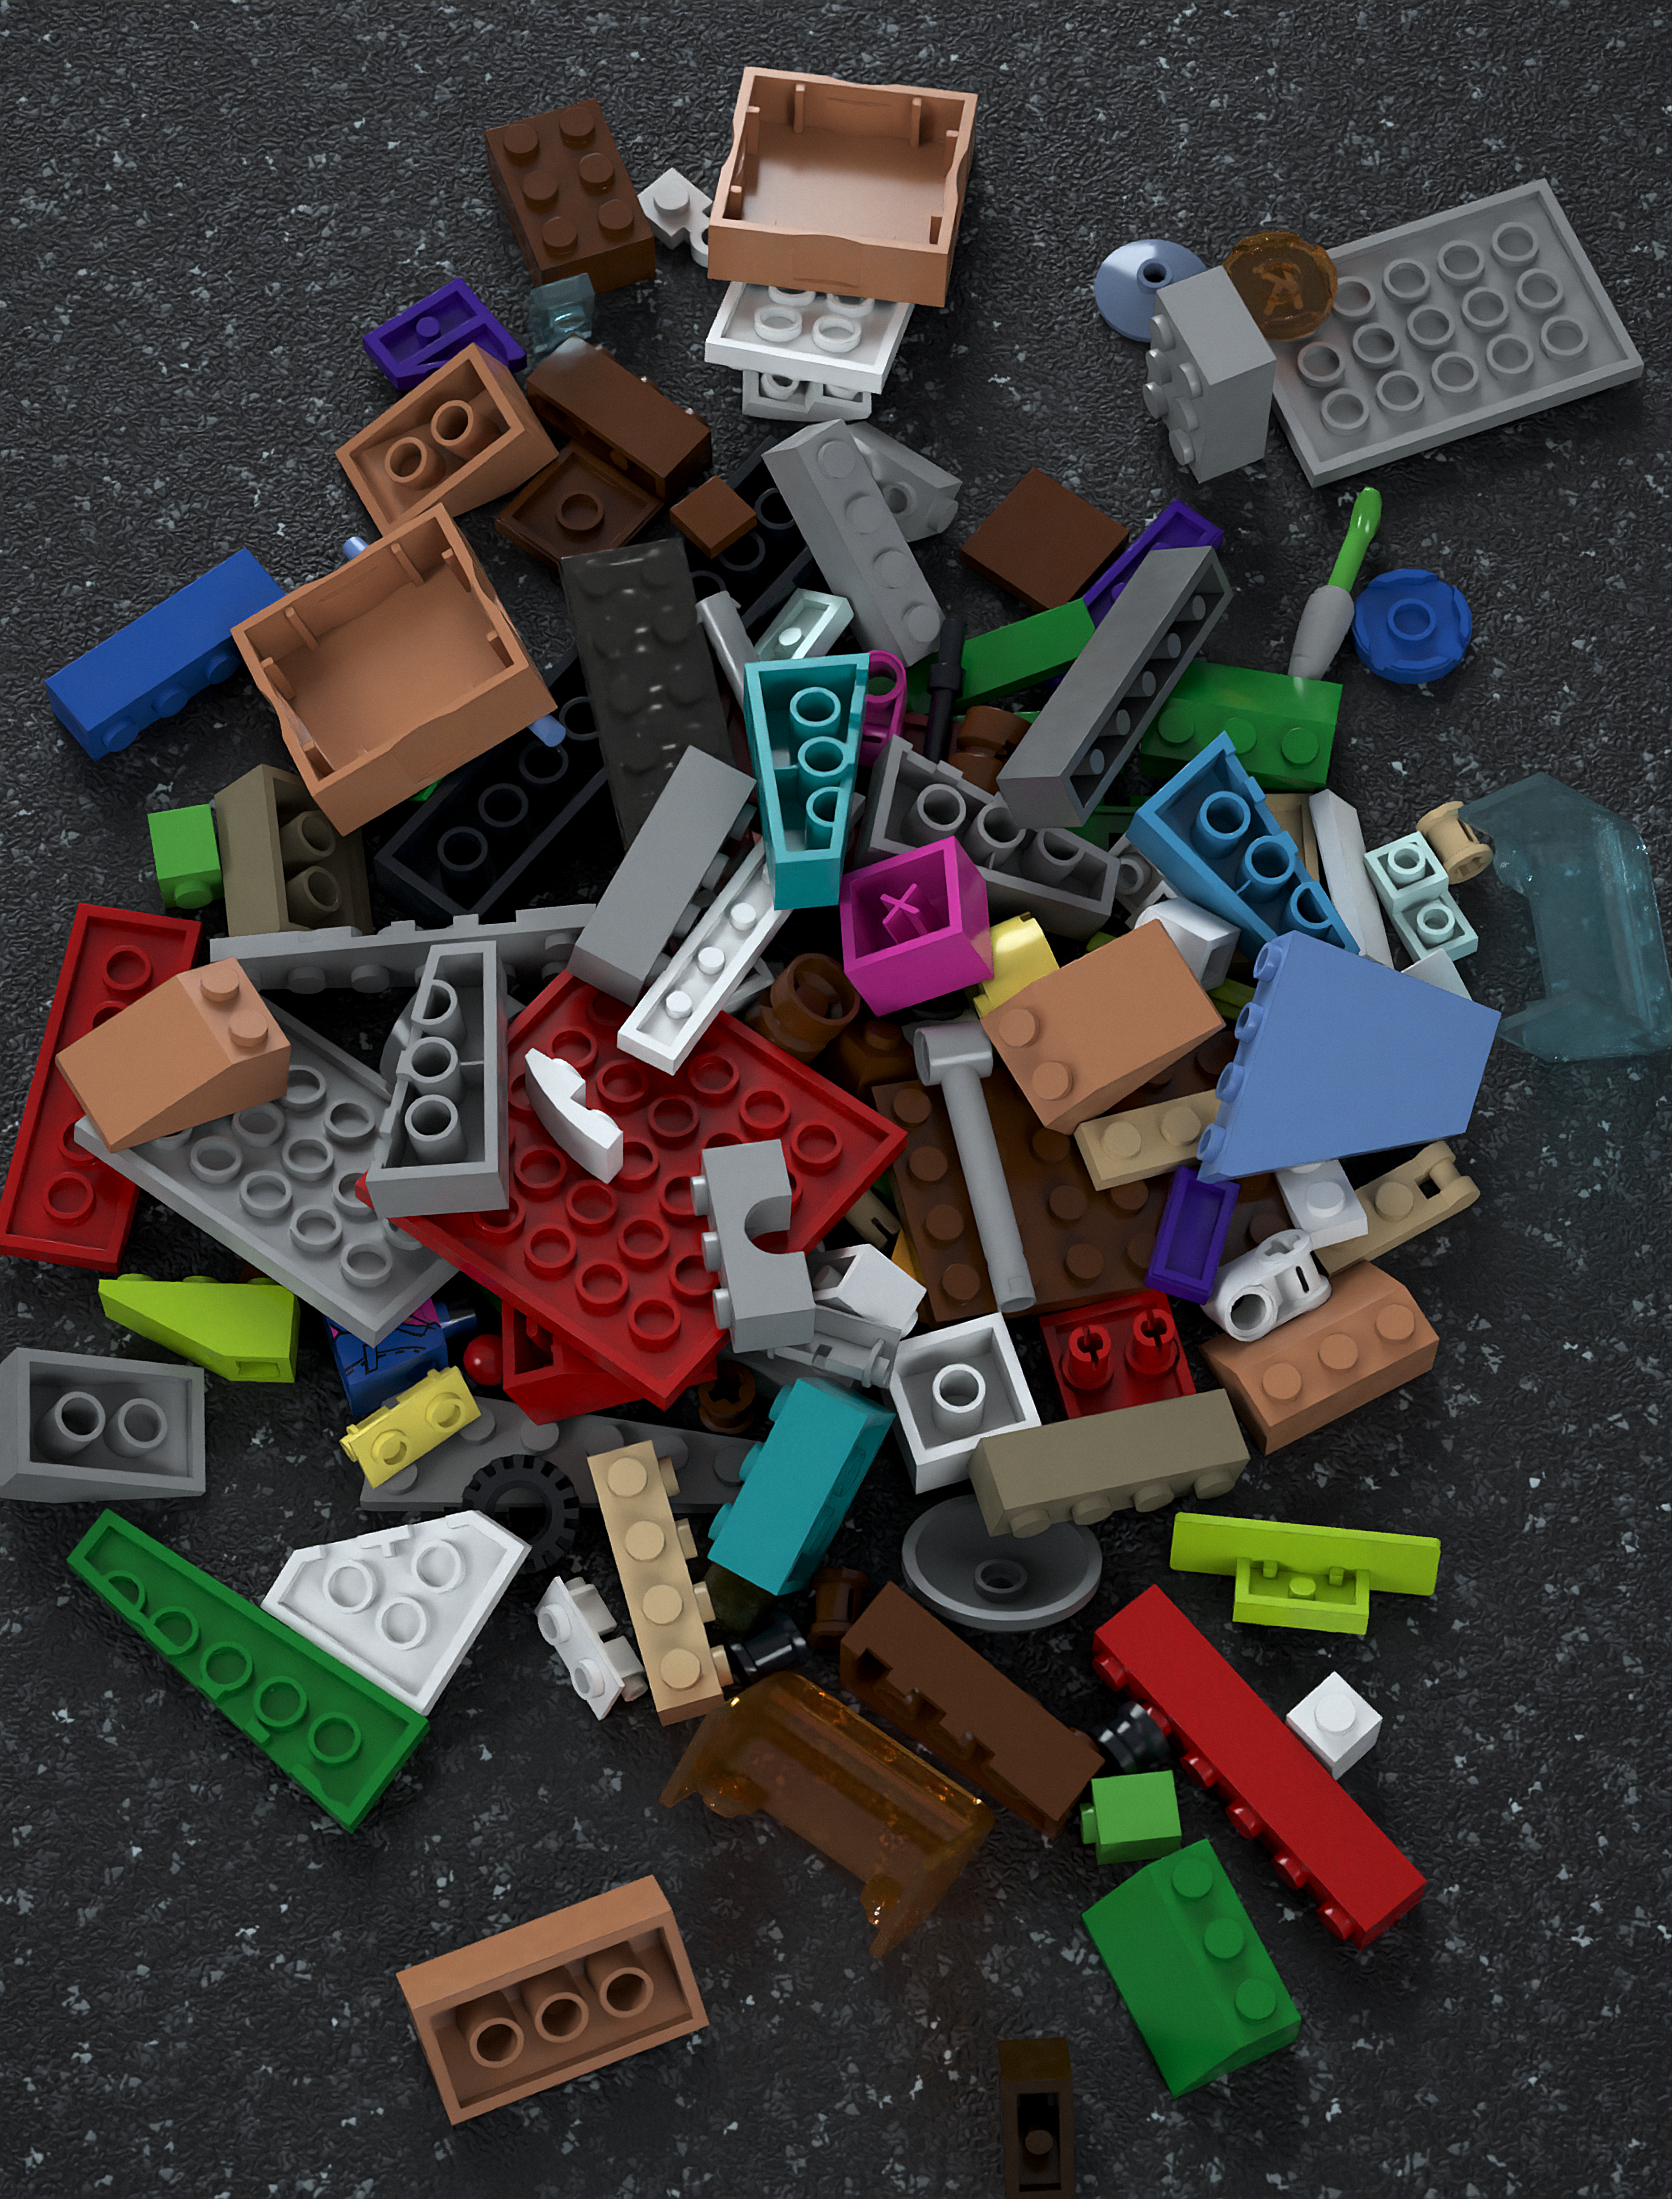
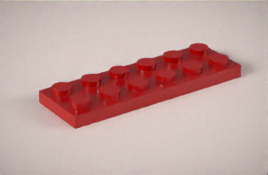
[0,903,204,1274]

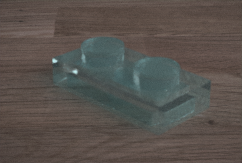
[527,273,595,353]

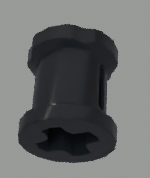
[722,1608,809,1693]

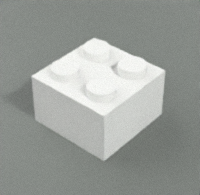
[878,1312,1042,1495]

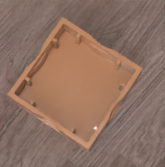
[708,66,978,307]
[229,502,558,837]

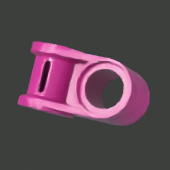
[858,650,908,768]

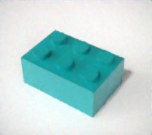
[707,1376,897,1596]

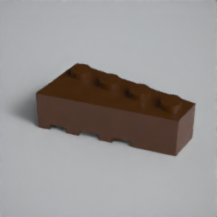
[840,1580,1105,1842]

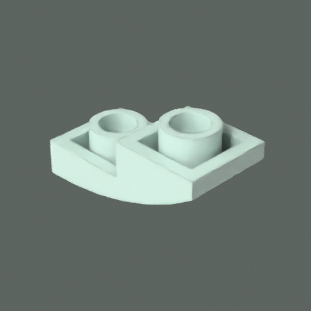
[1363,831,1478,963]

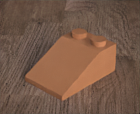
[334,342,559,537]
[979,918,1226,1136]
[55,956,291,1154]

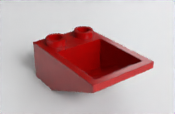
[463,1299,718,1426]

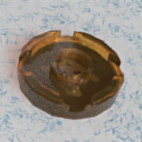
[1222,230,1338,341]

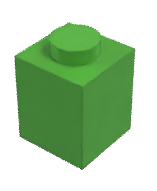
[147,803,225,909]
[1078,1770,1182,1865]

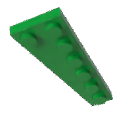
[66,1508,430,1834]

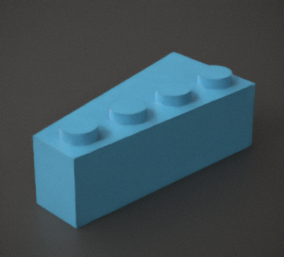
[1125,730,1361,965]

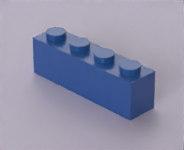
[45,548,287,762]

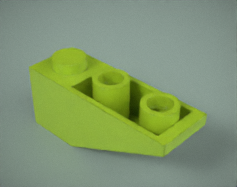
[98,1274,301,1383]

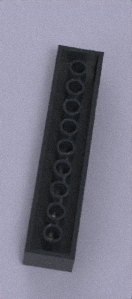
[373,435,826,930]

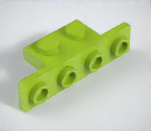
[1170,1512,1441,1635]

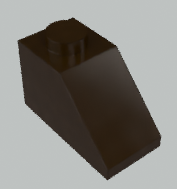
[997,2037,1075,2199]

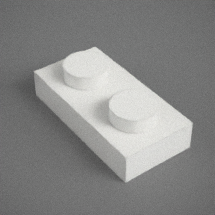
[1273,1160,1368,1250]

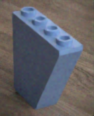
[1197,930,1501,1184]

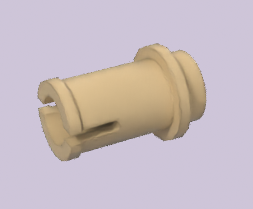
[843,1186,903,1254]

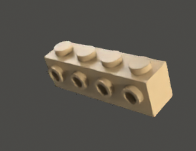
[587,1440,734,1726]

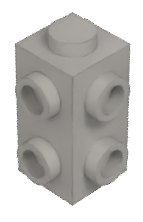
[847,421,963,542]

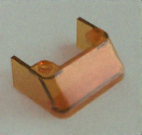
[658,1671,995,1959]

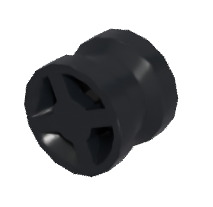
[1086,1700,1170,1777]

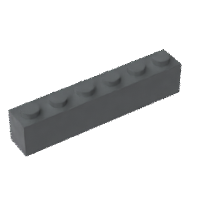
[995,546,1234,829]

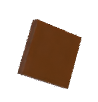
[494,439,666,595]
[959,467,1130,614]

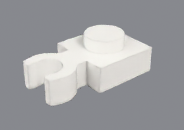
[637,167,713,268]

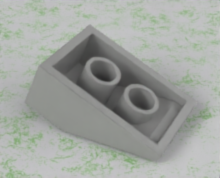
[0,1347,206,1503]

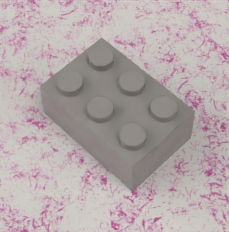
[1142,265,1277,483]

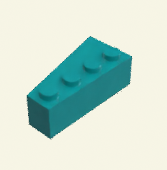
[743,653,870,911]

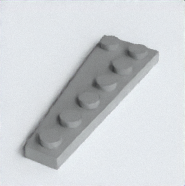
[210,904,596,994]
[360,1389,765,1513]

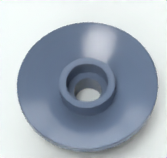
[1094,239,1207,343]

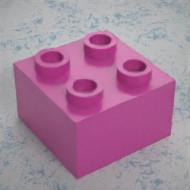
[839,836,994,1017]

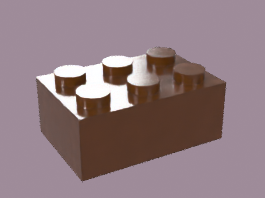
[484,97,656,311]

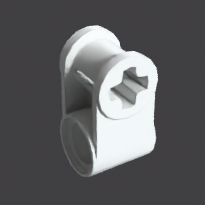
[1200,1229,1332,1342]

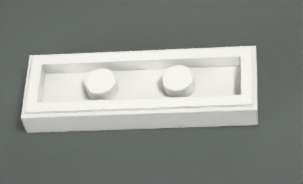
[1308,789,1395,970]

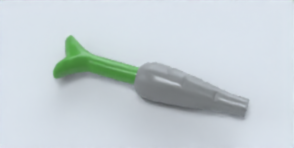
[1288,488,1382,681]

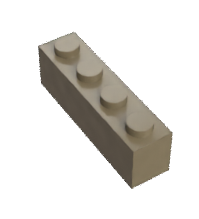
[966,1388,1251,1538]

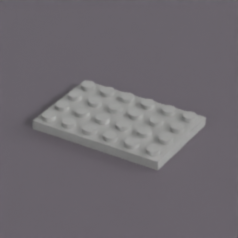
[1264,178,1644,488]
[74,993,460,1348]

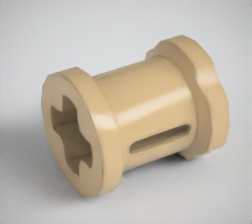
[1415,801,1494,884]

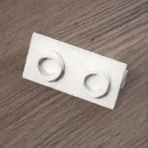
[534,1576,648,1720]

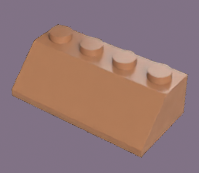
[396,1874,710,2126]

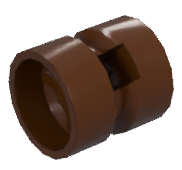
[947,706,1032,796]
[744,953,861,1065]

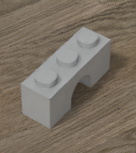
[690,1139,816,1353]

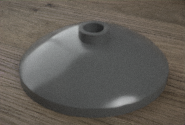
[901,1493,1102,1633]

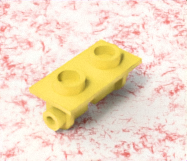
[339,1366,481,1489]

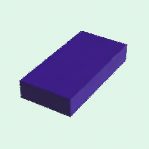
[1143,1164,1240,1306]

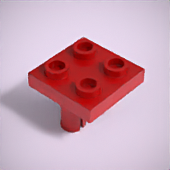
[1038,1289,1197,1421]

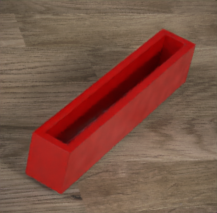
[1092,1584,1427,1951]

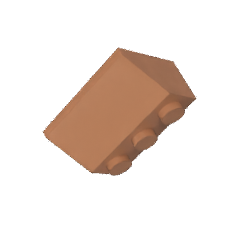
[1198,1260,1439,1456]

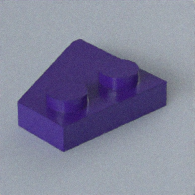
[362,277,528,391]

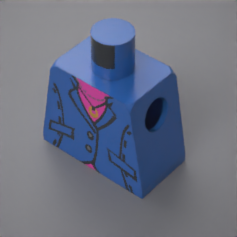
[320,1292,478,1417]

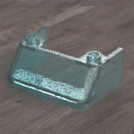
[1458,771,1672,1063]

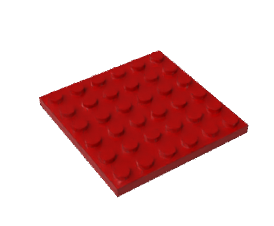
[355,966,908,1411]

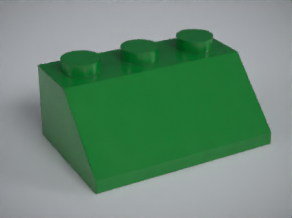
[1139,660,1343,795]
[1081,1838,1302,2099]

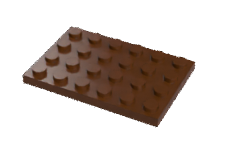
[867,1030,1295,1332]

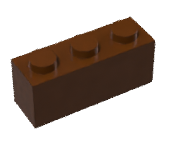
[526,333,712,509]

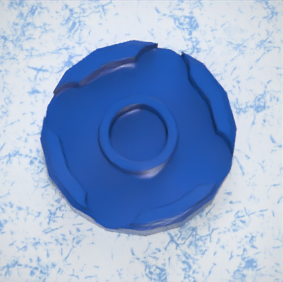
[1350,568,1472,684]

